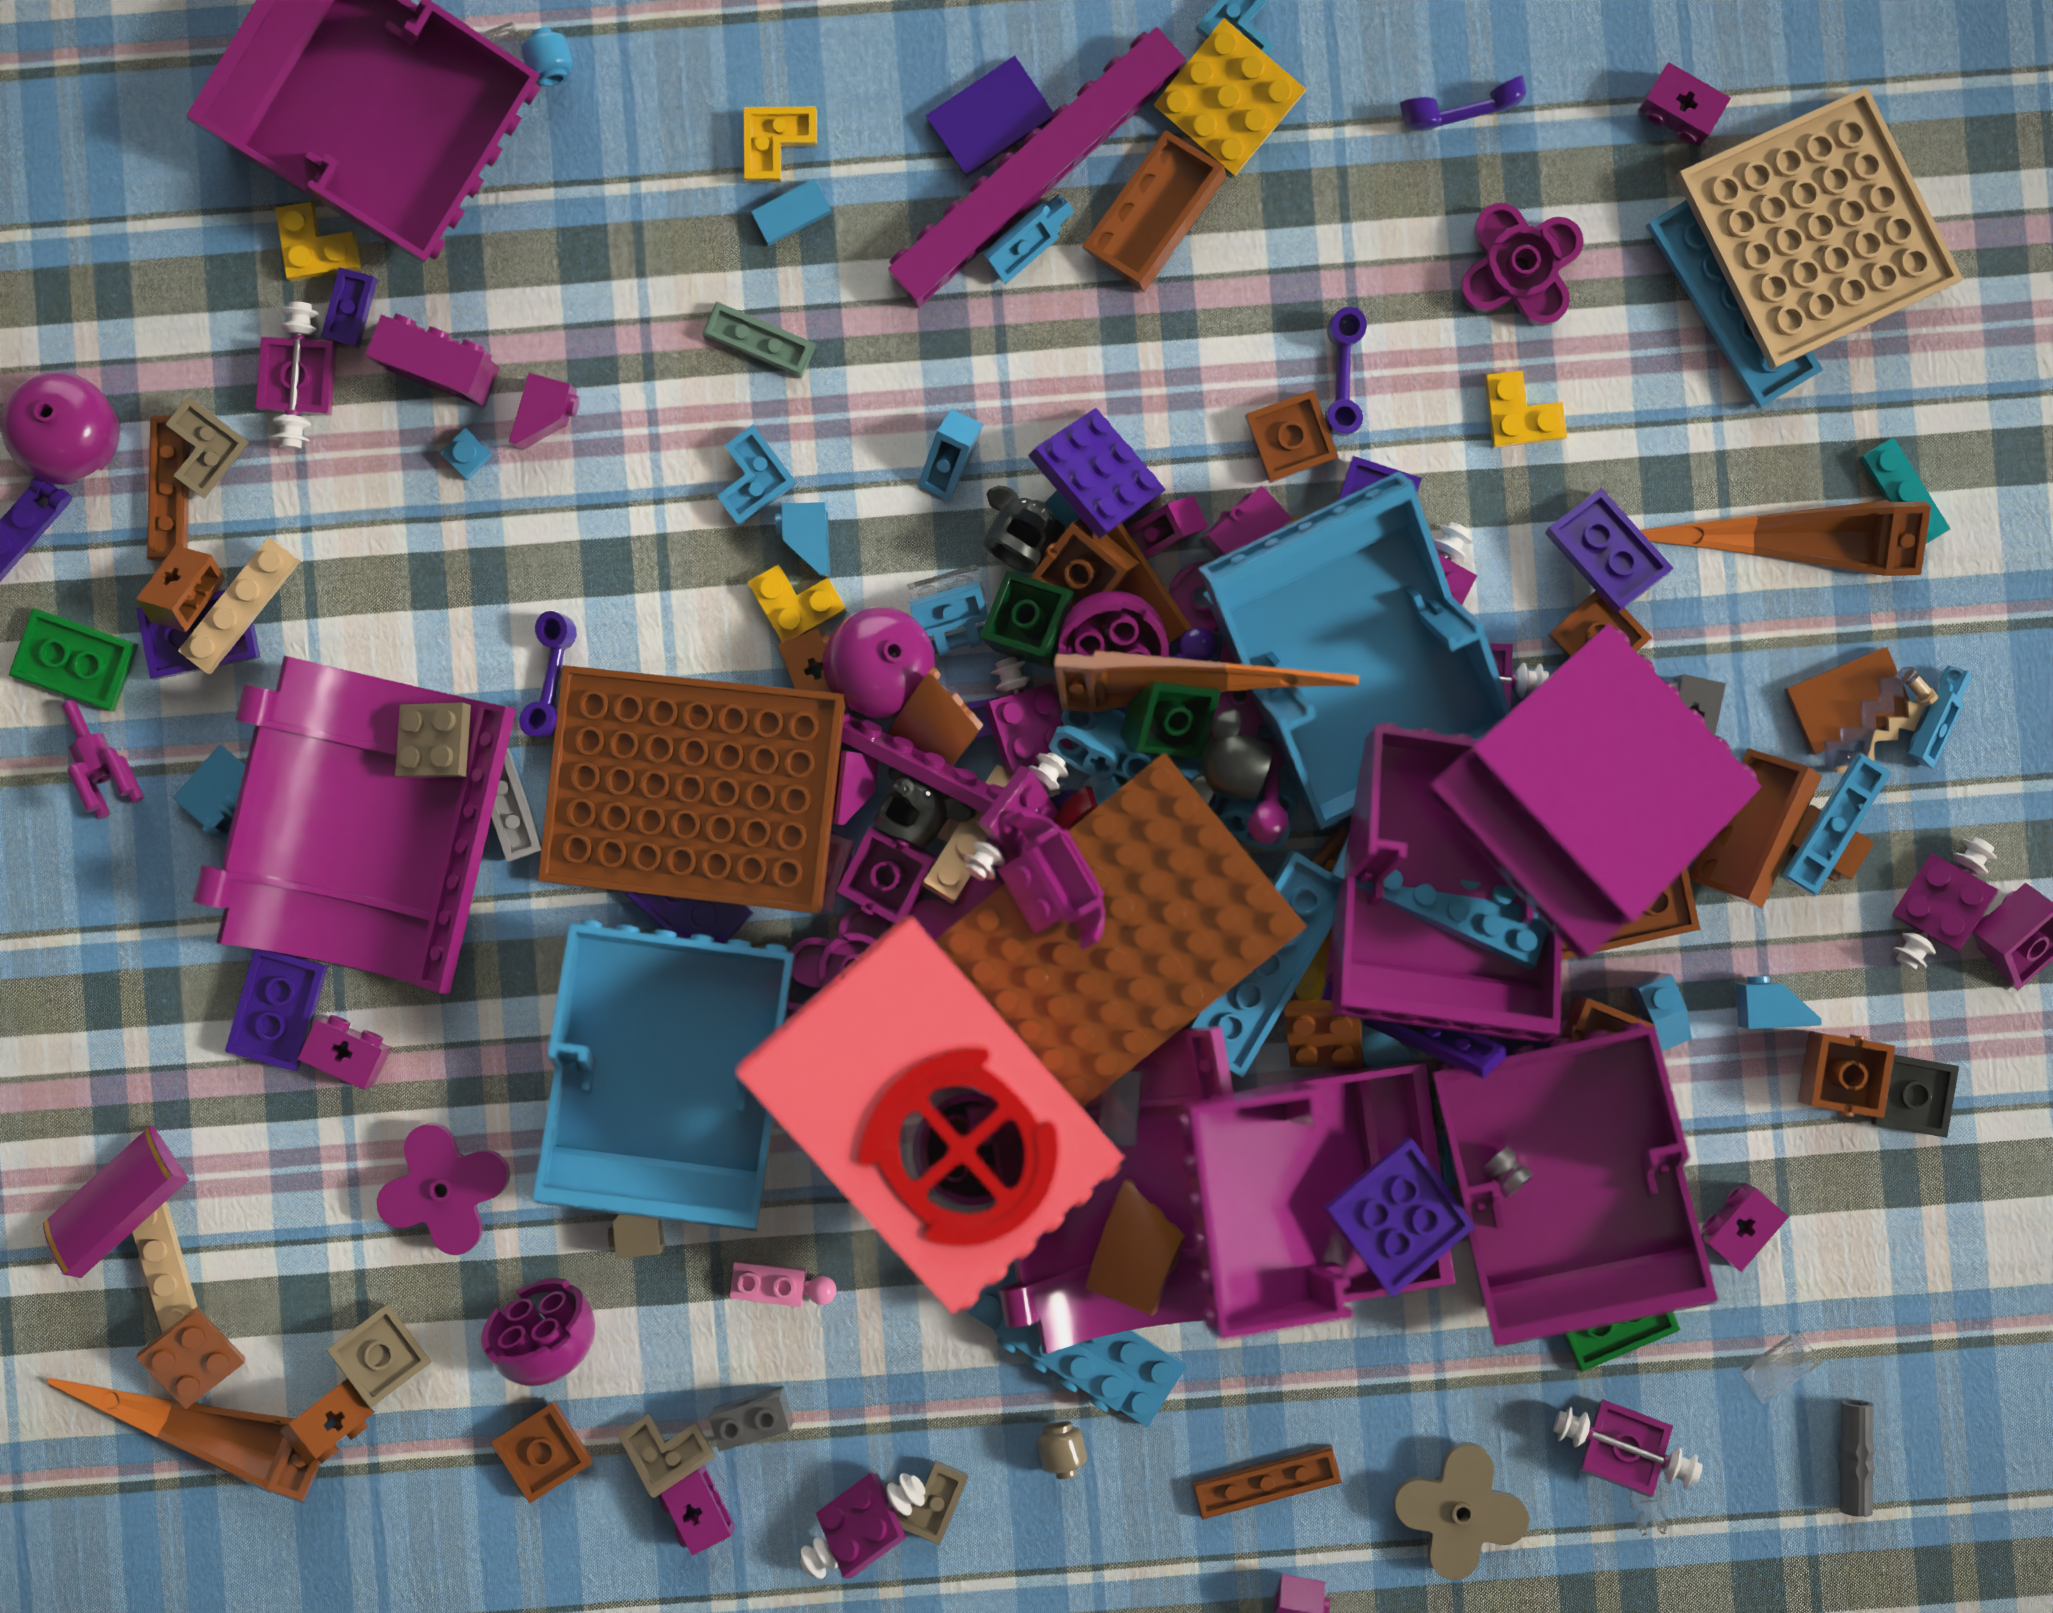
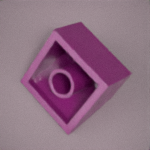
[1972,882,2053,991]

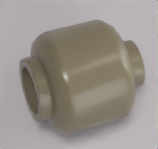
[1036,1421,1087,1479]

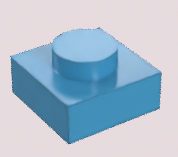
[440,428,493,480]

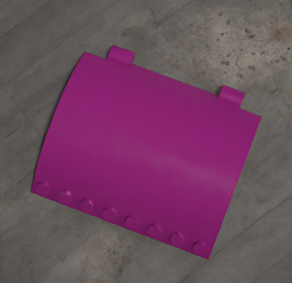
[193,656,516,994]
[965,1026,1233,1354]

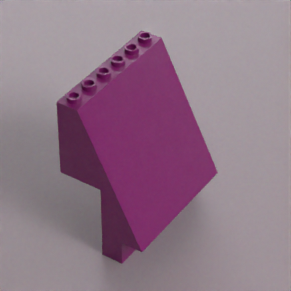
[186,0,541,263]
[1424,624,1762,960]
[1324,723,1562,1043]
[1433,1022,1719,1348]
[1177,1061,1455,1340]

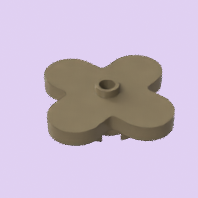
[1393,1442,1529,1580]

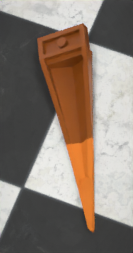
[1640,500,1931,576]
[1054,651,1359,712]
[47,1378,329,1504]

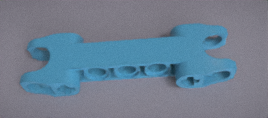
[1049,709,1299,850]

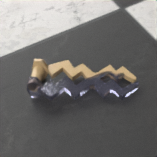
[1824,667,1939,774]

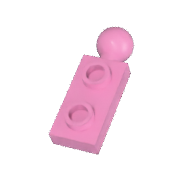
[730,1260,837,1307]

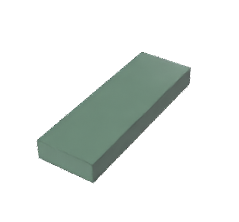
[702,301,816,378]

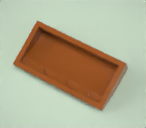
[1082,130,1227,293]
[1689,748,1822,909]

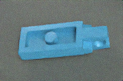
[982,195,1075,284]
[1909,665,1972,769]

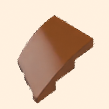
[887,667,983,766]
[1085,1178,1185,1315]

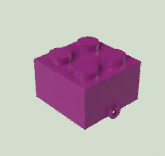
[1198,485,1292,560]
[836,826,938,924]

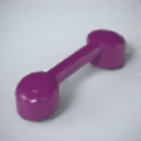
[1247,738,1288,845]

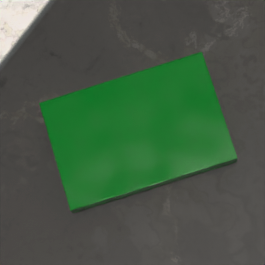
[8,608,139,712]
[1563,1312,1681,1372]

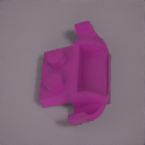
[998,811,1105,950]

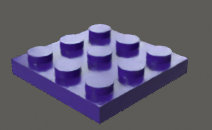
[1028,408,1166,540]
[1323,1137,1476,1298]

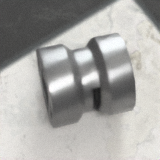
[1481,1147,1534,1199]

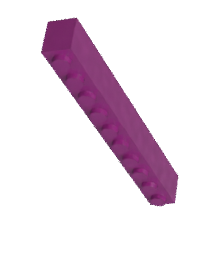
[888,27,1186,308]

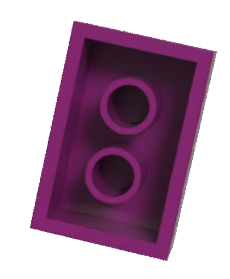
[365,313,500,408]

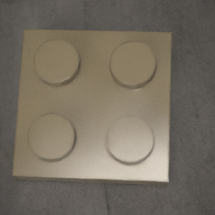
[395,703,471,778]
[326,1304,432,1409]

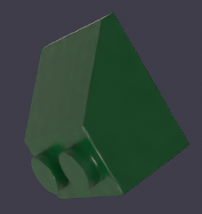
[980,571,1073,670]
[1120,681,1221,759]

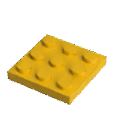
[1153,18,1307,176]

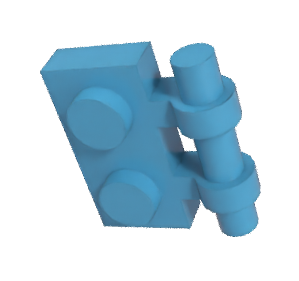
[908,582,988,657]

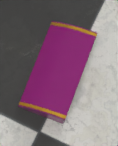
[43,1126,189,1278]

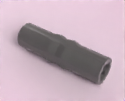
[1839,1400,1875,1517]

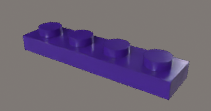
[1364,1019,1506,1079]

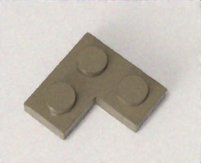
[165,396,249,499]
[617,1414,716,1498]
[884,1460,969,1545]

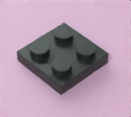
[1871,1054,1959,1138]

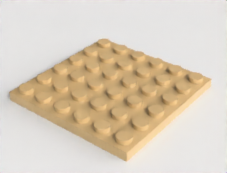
[1675,87,1964,370]

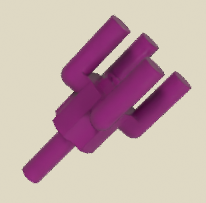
[61,700,145,820]

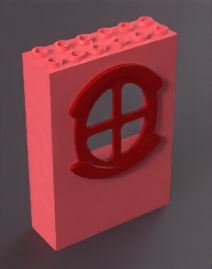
[736,915,1124,1314]

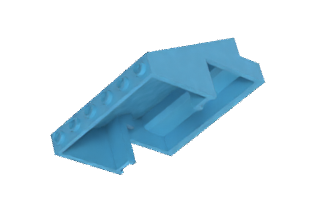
[1198,472,1511,829]
[533,920,794,1232]

